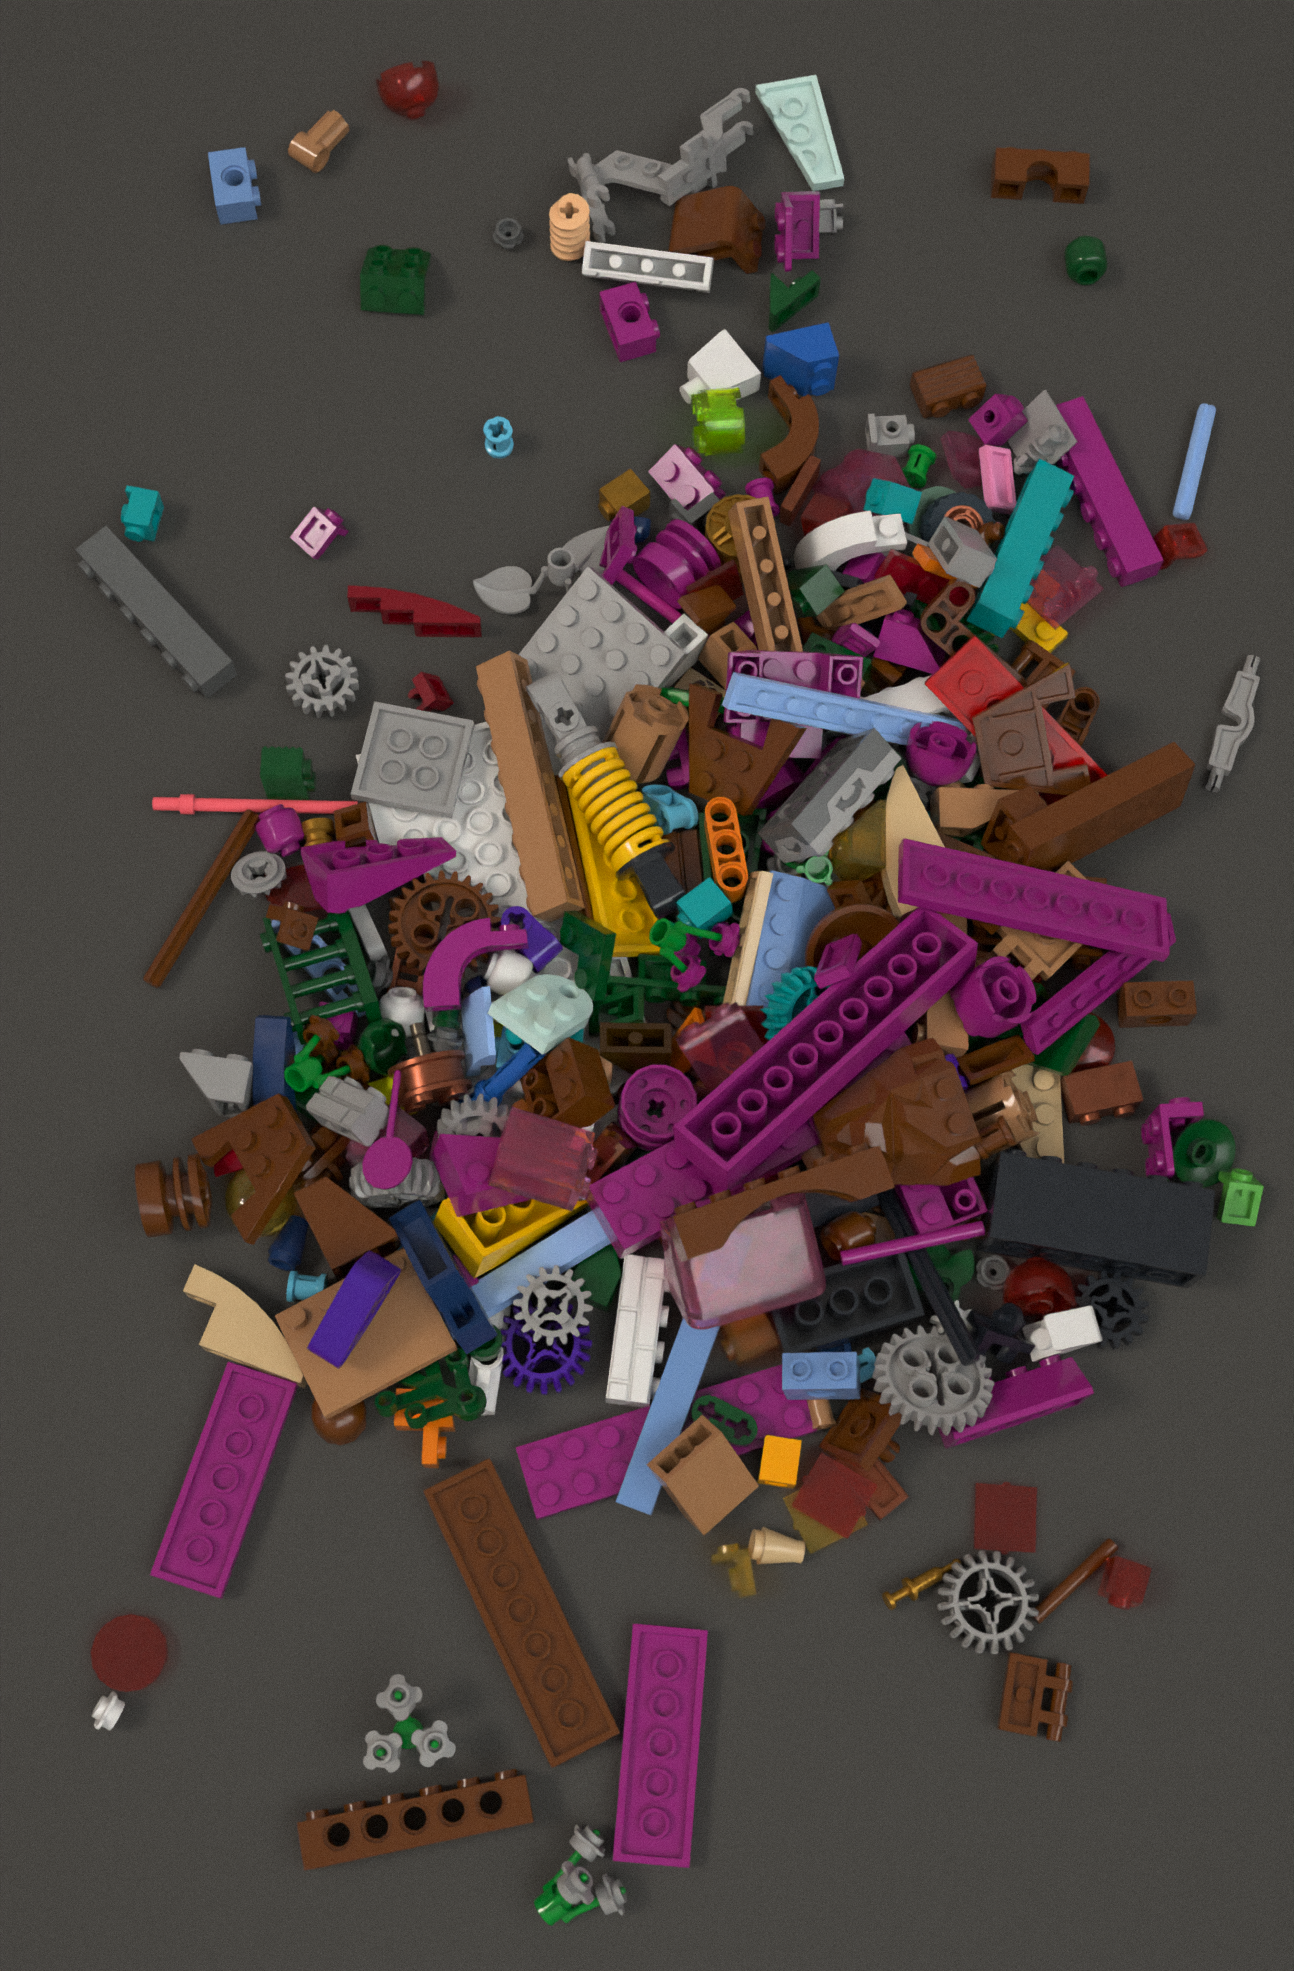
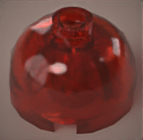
[375,61,440,119]
[1002,1257,1076,1323]

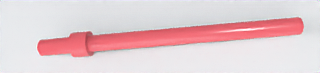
[152,794,358,815]

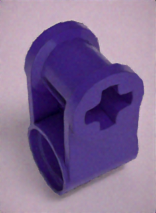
[501,906,563,973]

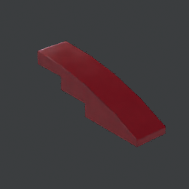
[347,585,482,637]

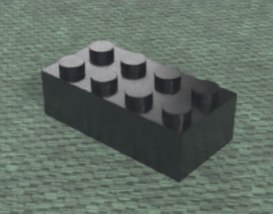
[761,1253,925,1359]

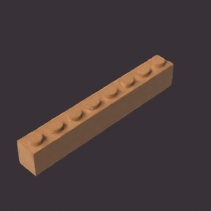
[476,651,585,922]

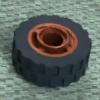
[919,492,996,549]

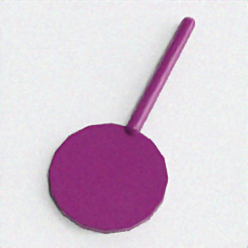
[362,1070,413,1190]

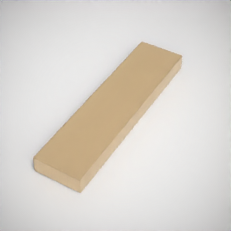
[722,871,773,1012]

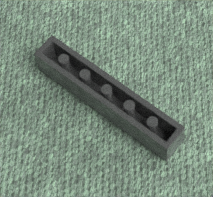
[75,526,237,699]

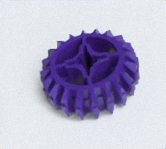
[496,1298,592,1395]

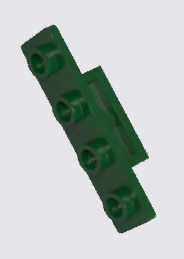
[606,954,726,1008]

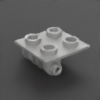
[1007,390,1077,475]

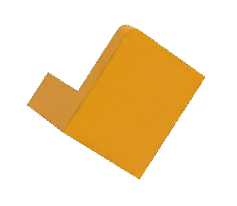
[757,1435,802,1489]

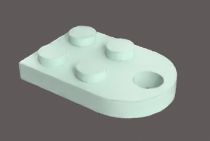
[487,974,593,1055]

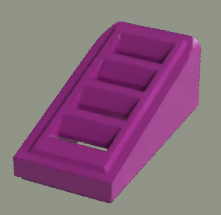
[831,623,881,657]

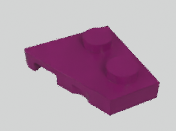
[599,506,637,585]

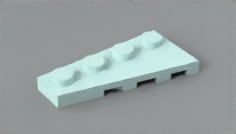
[755,75,844,191]

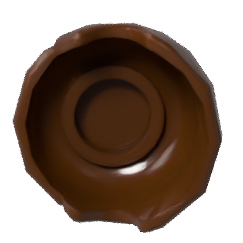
[311,1399,367,1446]

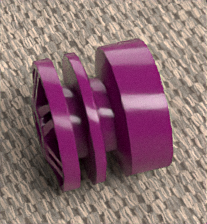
[632,519,721,609]
[617,1065,697,1152]

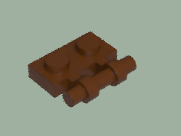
[997,1652,1073,1742]

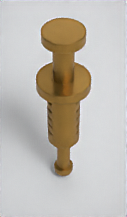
[882,1558,961,1610]

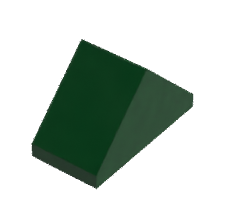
[589,985,644,1037]

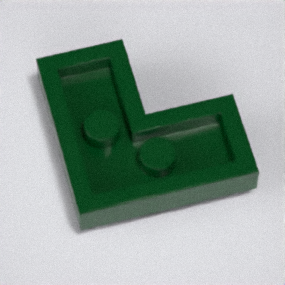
[560,910,616,1001]

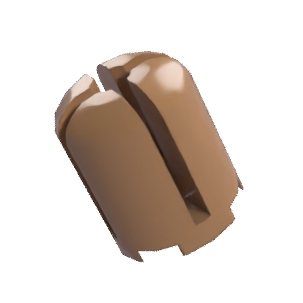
[602,684,689,783]
[964,1070,1040,1160]

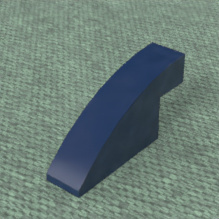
[389,1199,498,1354]

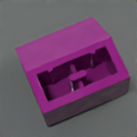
[894,1177,988,1234]

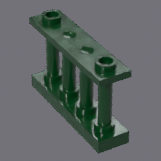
[260,910,382,1045]

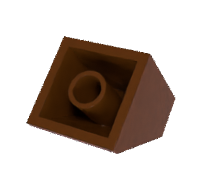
[294,1177,401,1282]

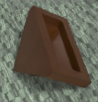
[957,1034,1035,1086]

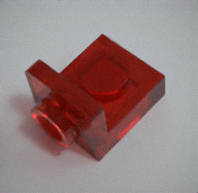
[1153,523,1208,570]

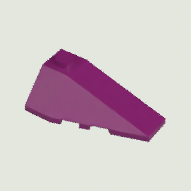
[301,837,456,913]

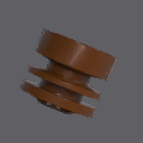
[135,1153,212,1238]

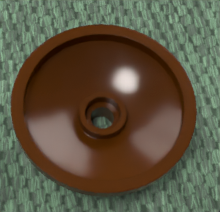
[805,903,900,968]

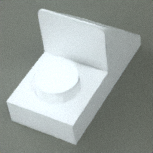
[1023,1306,1103,1362]

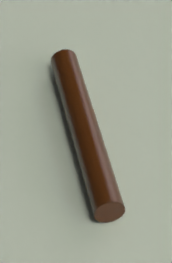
[1031,1538,1119,1624]

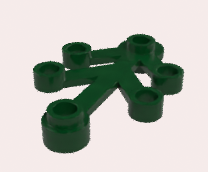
[374,1347,487,1429]

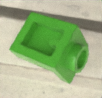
[1217,1168,1264,1226]

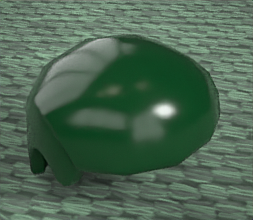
[357,1018,408,1076]

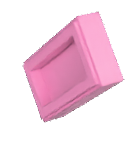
[979,445,1016,515]

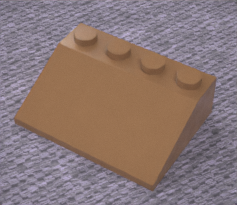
[275,1247,458,1420]

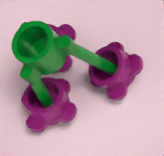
[649,918,740,992]

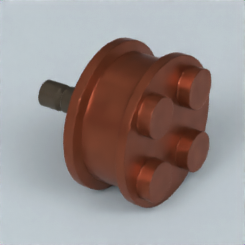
[388,1022,473,1113]

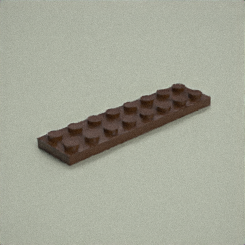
[423,1458,620,1768]

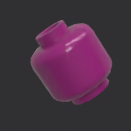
[255,804,304,857]

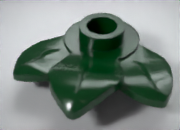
[907,1244,975,1302]

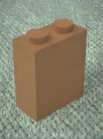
[646,1415,759,1535]

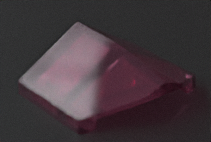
[940,431,992,489]

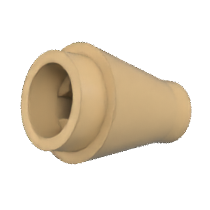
[748,1527,805,1564]

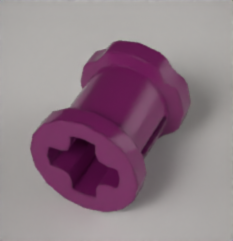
[745,478,780,517]

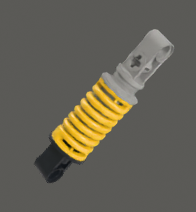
[526,670,686,920]

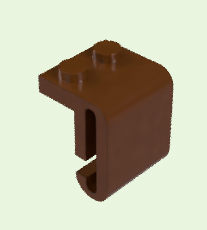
[668,186,766,274]

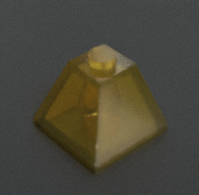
[829,800,886,881]

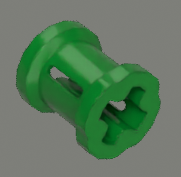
[898,444,937,488]

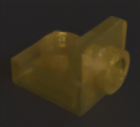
[710,1544,756,1599]

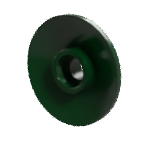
[1172,1119,1236,1187]

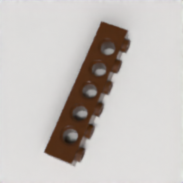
[297,1768,535,1871]

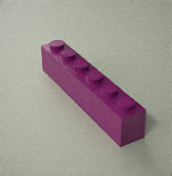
[1056,396,1163,588]

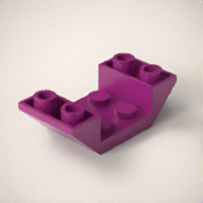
[724,650,863,723]

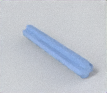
[1173,403,1216,520]

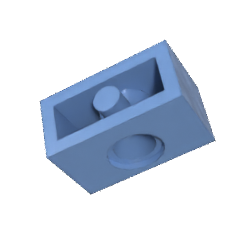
[208,147,261,225]
[782,1352,860,1400]

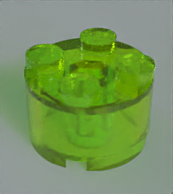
[691,387,745,456]

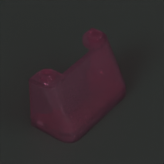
[659,1193,826,1330]

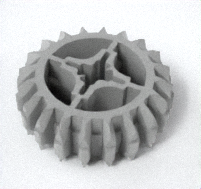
[349,1157,445,1210]
[937,1550,1039,1655]

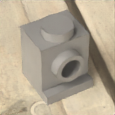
[865,413,915,459]

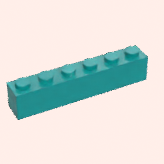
[966,458,1074,638]

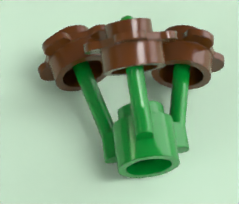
[284,1015,369,1092]

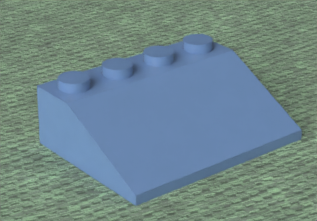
[737,870,835,1019]

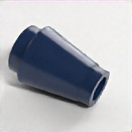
[267,1215,309,1272]

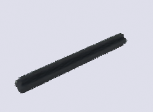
[877,1188,980,1366]

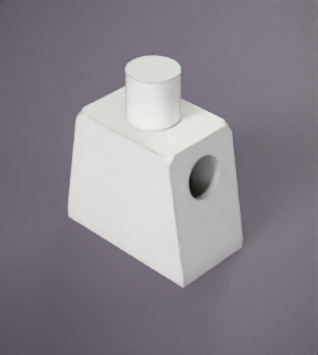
[679,329,761,409]

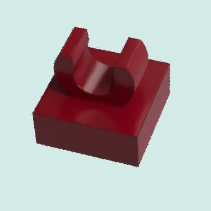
[407,672,454,712]

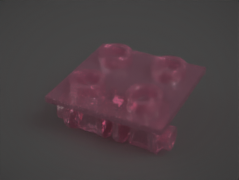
[1027,545,1104,630]

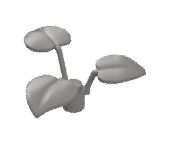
[473,526,609,614]

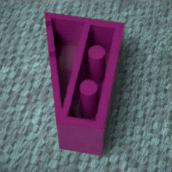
[431,1134,566,1217]

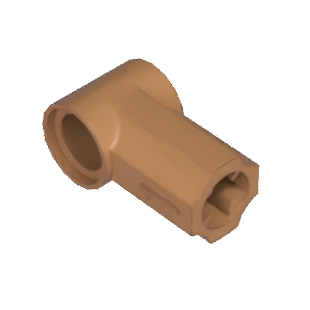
[288,110,349,173]

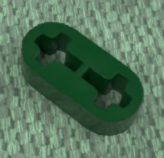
[691,1395,758,1448]

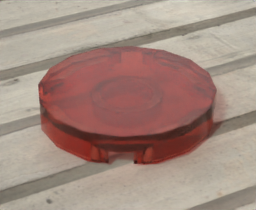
[91,1614,168,1692]

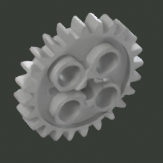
[872,1326,994,1436]

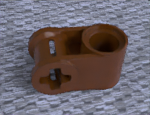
[1056,687,1100,747]

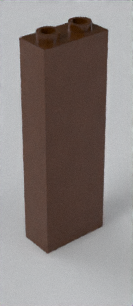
[1001,742,1196,872]

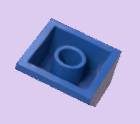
[762,322,839,396]

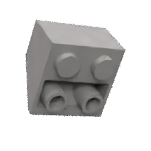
[179,1049,254,1118]

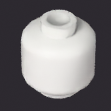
[482,950,537,996]
[379,987,425,1038]

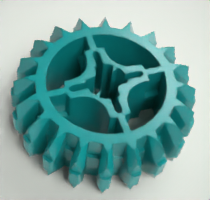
[761,966,832,1040]

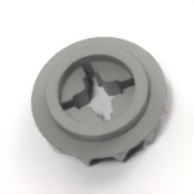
[231,851,287,898]

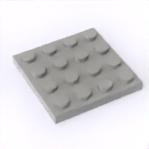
[519,566,689,742]

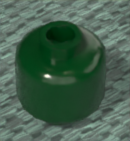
[1064,235,1108,285]

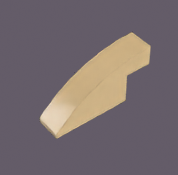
[879,765,944,923]
[183,1264,307,1389]

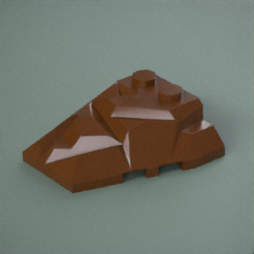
[811,1037,981,1186]

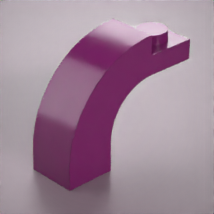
[423,918,529,1012]

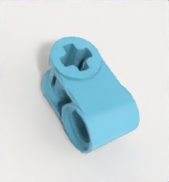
[642,784,698,835]

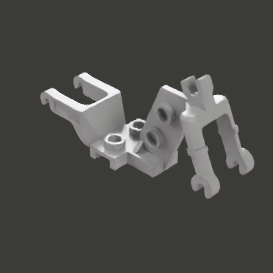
[568,88,753,243]

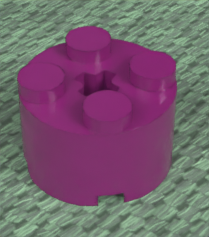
[950,956,1036,1038]

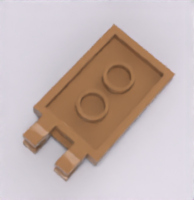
[984,861,1087,981]

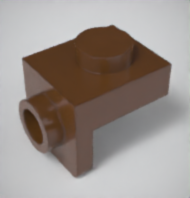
[266,901,319,950]

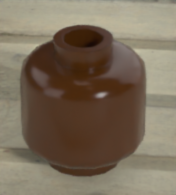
[822,1211,877,1262]

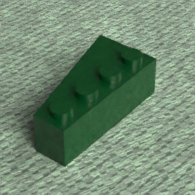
[698,808,767,957]

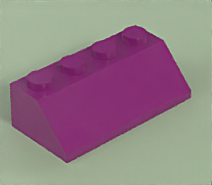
[938,1355,1094,1449]

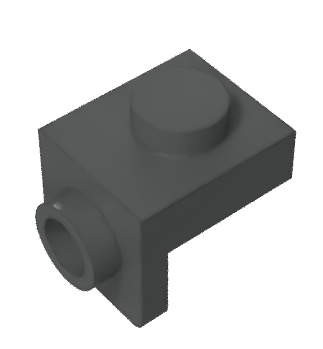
[668,492,720,532]

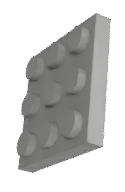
[351,701,474,819]

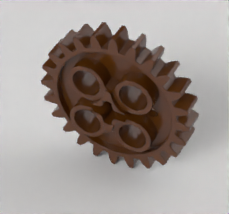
[388,870,501,979]

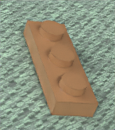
[816,574,907,632]

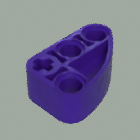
[307,1250,401,1369]

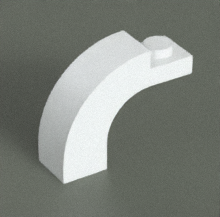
[793,511,907,571]

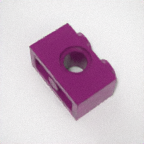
[599,282,660,362]

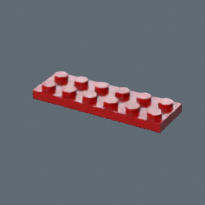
[924,635,1107,806]

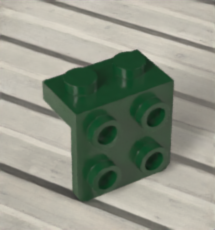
[360,245,431,315]
[996,982,1100,1076]

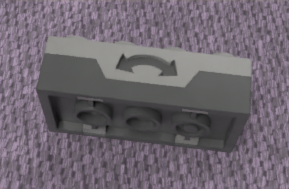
[758,728,901,863]

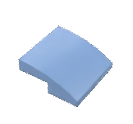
[460,986,496,1076]

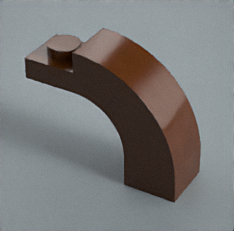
[759,375,819,495]

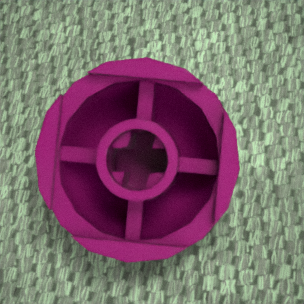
[905,721,976,786]

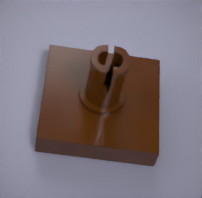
[818,1387,902,1472]

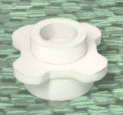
[91,1691,125,1731]

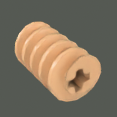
[549,193,590,261]

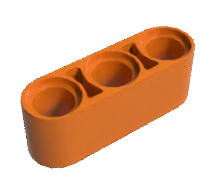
[704,797,748,903]

